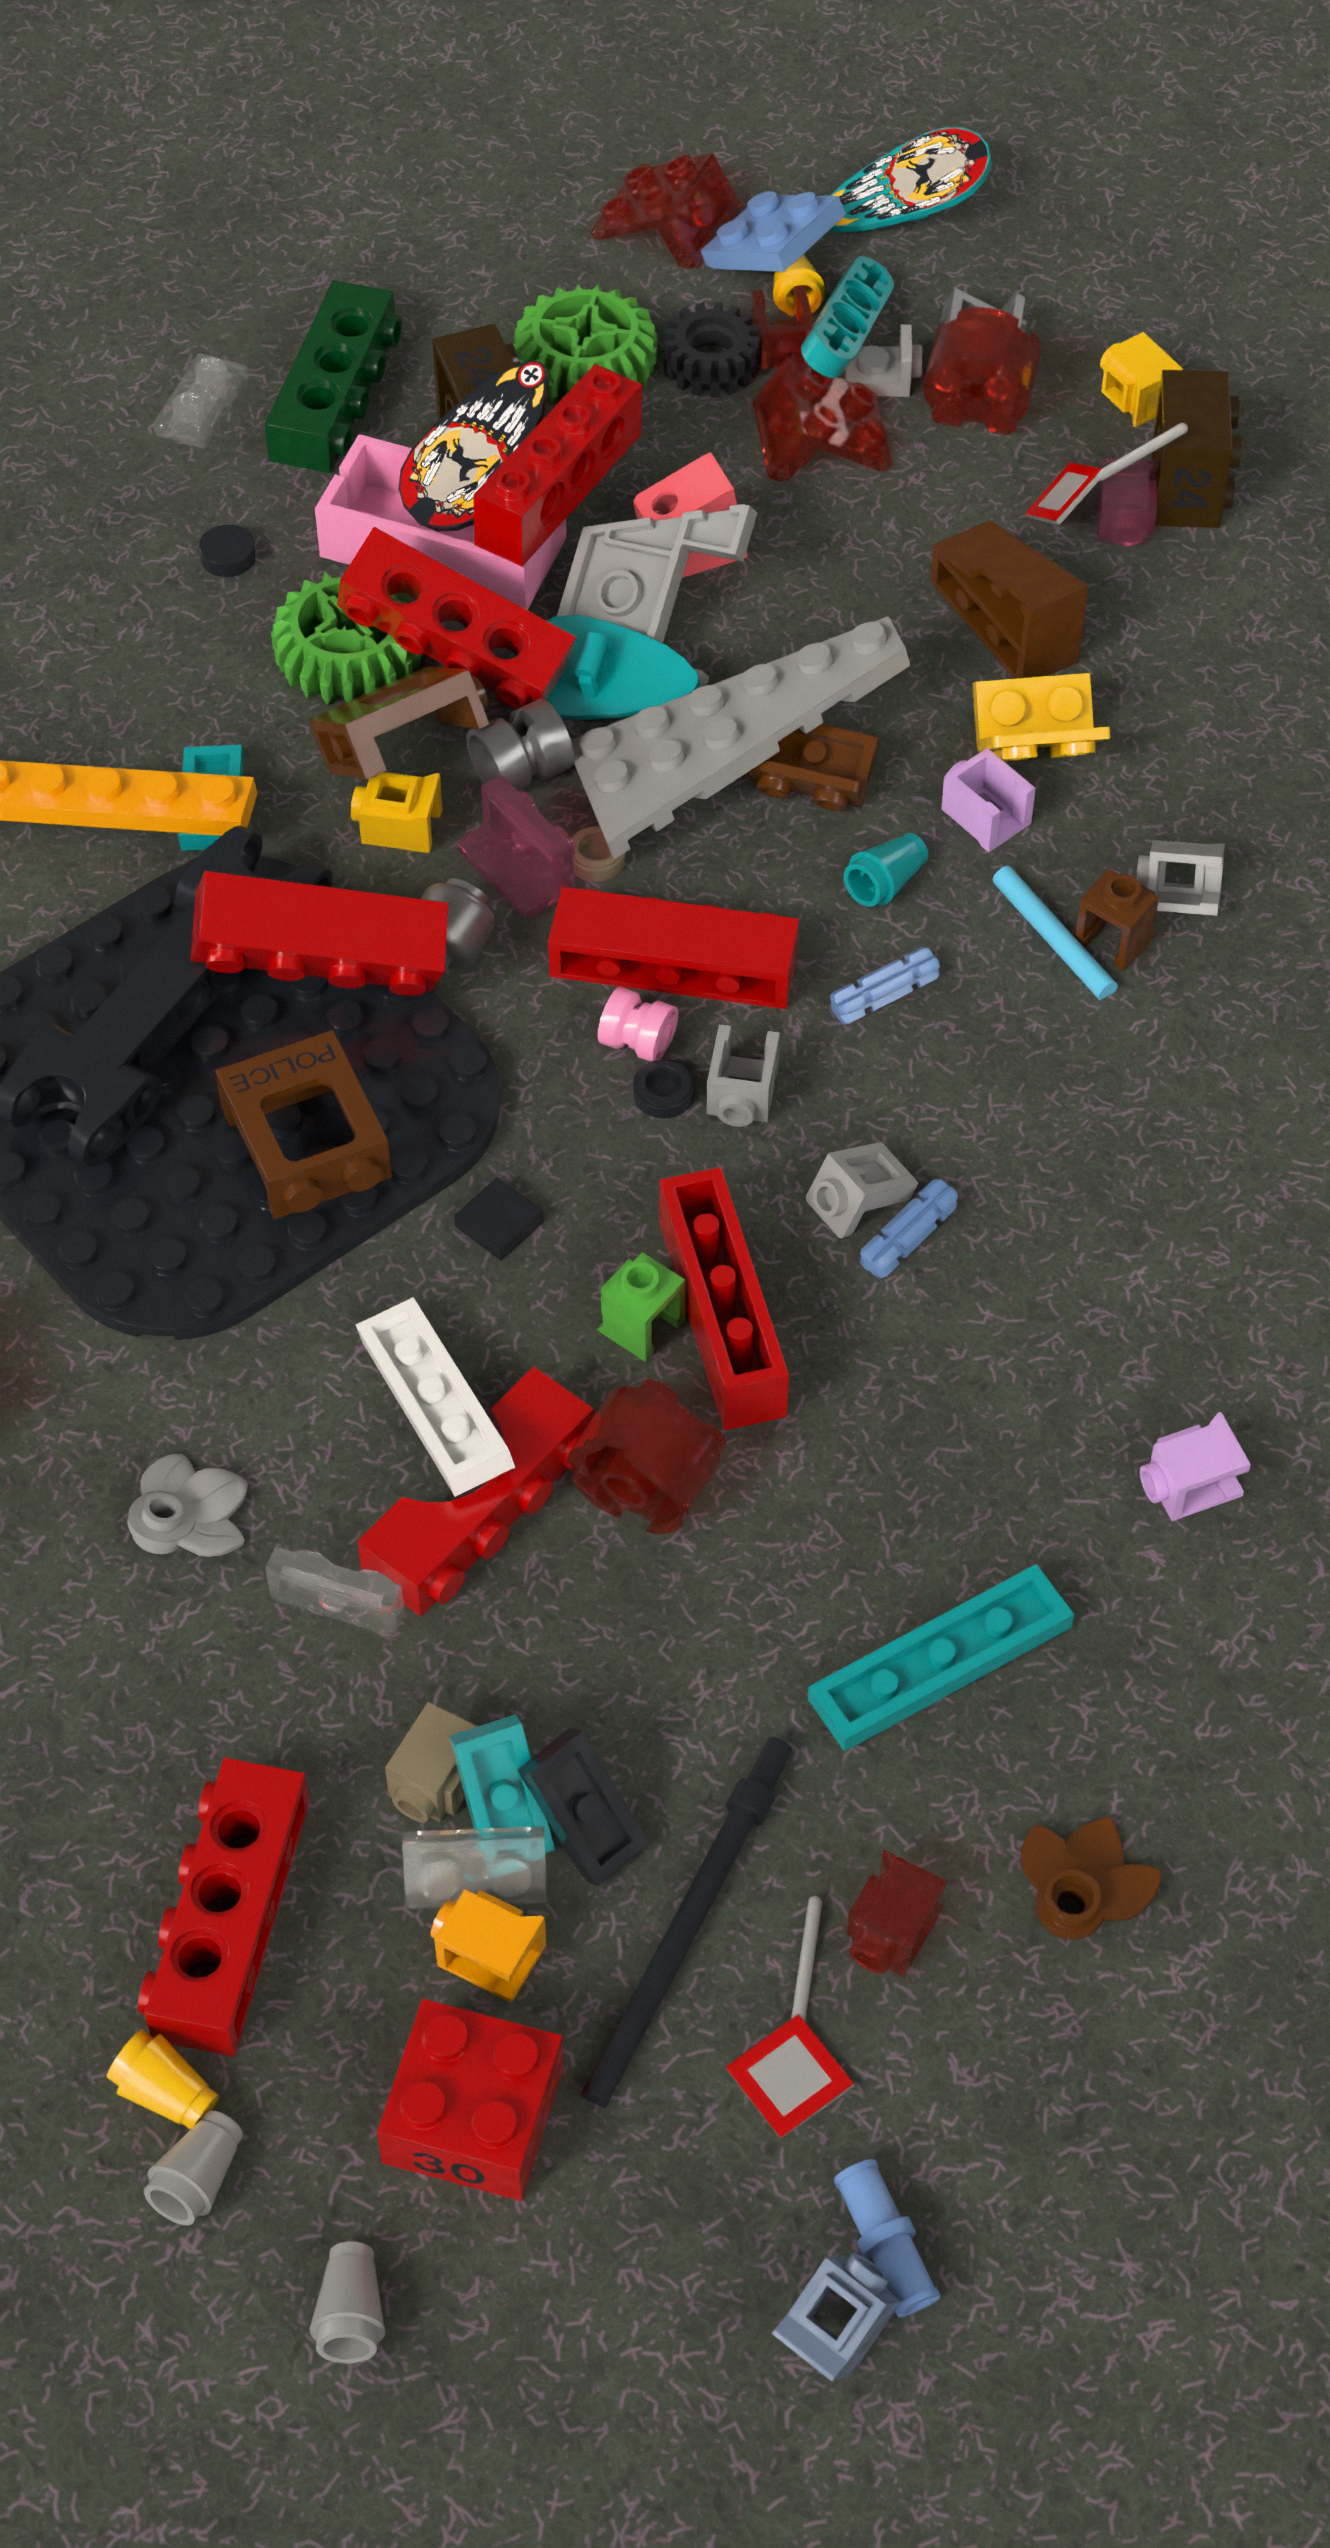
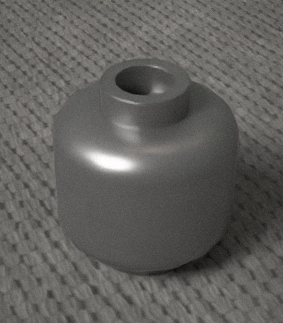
[421,878,495,971]

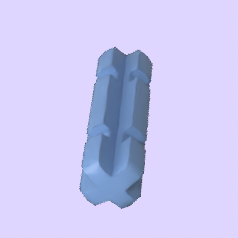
[830,947,940,1024]
[860,1179,958,1278]

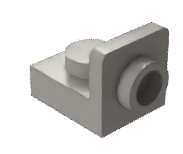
[845,324,922,397]
[806,1142,919,1238]

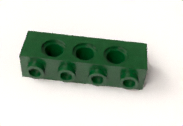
[265,280,402,473]

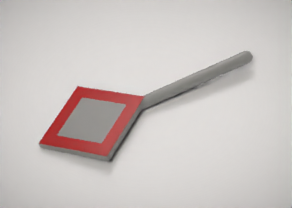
[1025,423,1188,525]
[725,1896,854,2139]

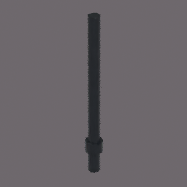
[581,1737,792,2108]

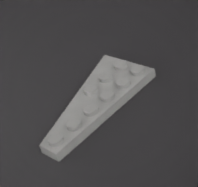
[571,616,910,860]

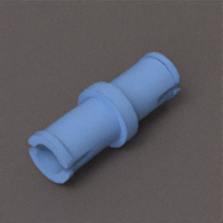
[834,2159,941,2318]

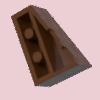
[930,520,1088,679]

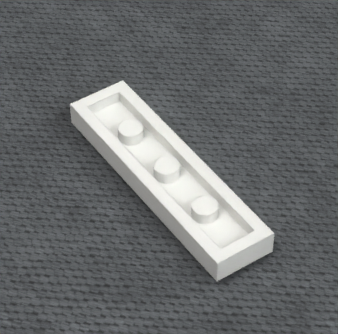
[356,1297,515,1497]

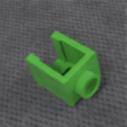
[596,1252,686,1362]

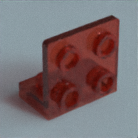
[590,153,741,269]
[752,357,893,482]

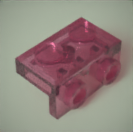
[458,775,575,919]

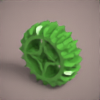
[514,283,657,405]
[271,572,423,706]

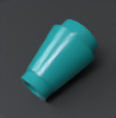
[844,833,928,907]

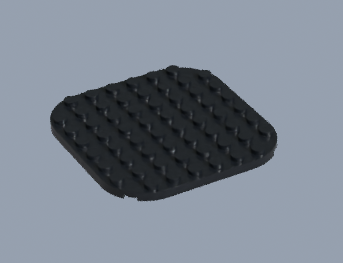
[0,856,501,1340]

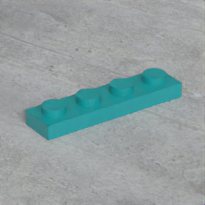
[808,1564,1074,1752]

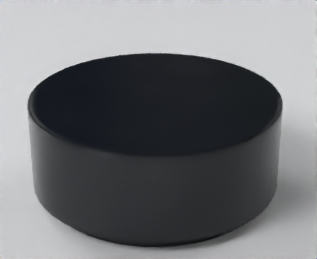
[199,524,256,577]
[633,1059,694,1119]

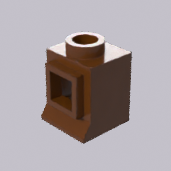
[1075,869,1159,971]

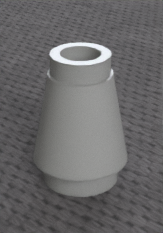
[144,2111,243,2225]
[309,2242,385,2363]

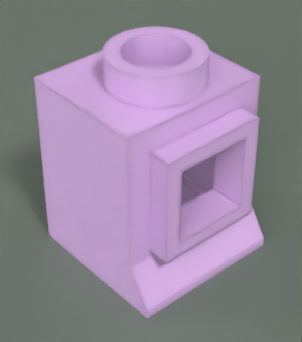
[941,748,1036,853]
[1140,1412,1251,1521]

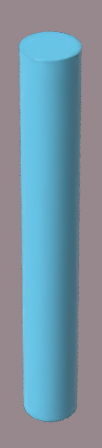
[992,866,1118,1000]

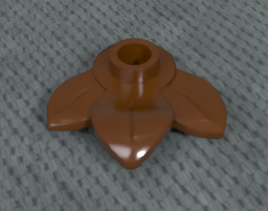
[1020,1817,1161,1940]

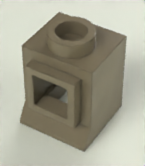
[385,1702,478,1823]

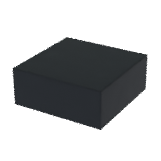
[454,1177,544,1261]

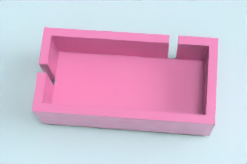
[315,434,567,610]

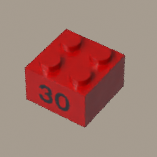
[377,1998,564,2201]

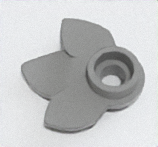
[127,1454,248,1557]

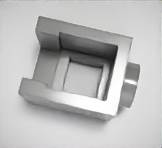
[1136,840,1225,916]
[707,1024,780,1127]

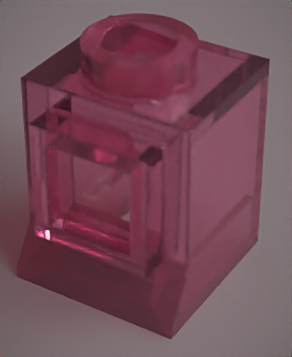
[1097,458,1157,546]

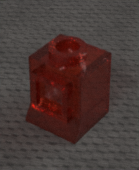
[752,286,814,372]
[847,1850,947,1978]

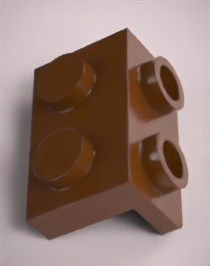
[747,724,880,812]

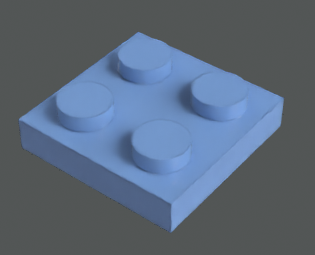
[700,191,846,272]

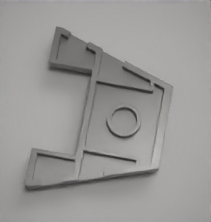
[557,504,757,687]

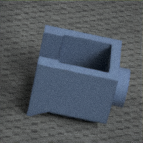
[772,2253,902,2381]

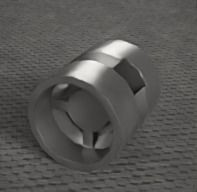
[466,699,574,800]

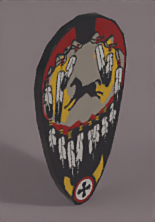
[398,360,549,532]

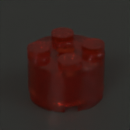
[923,307,1042,435]
[567,1379,726,1535]

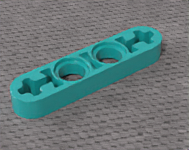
[801,256,894,378]

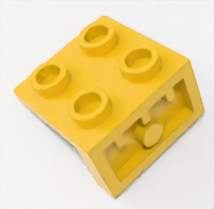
[972,673,1110,762]

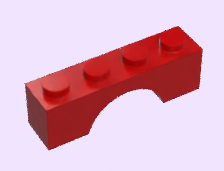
[357,1366,596,1616]

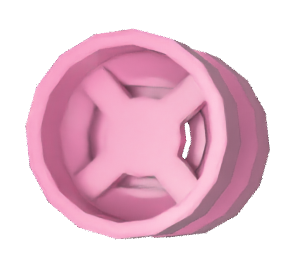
[598,987,679,1062]

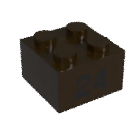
[432,323,519,420]
[1151,370,1242,528]

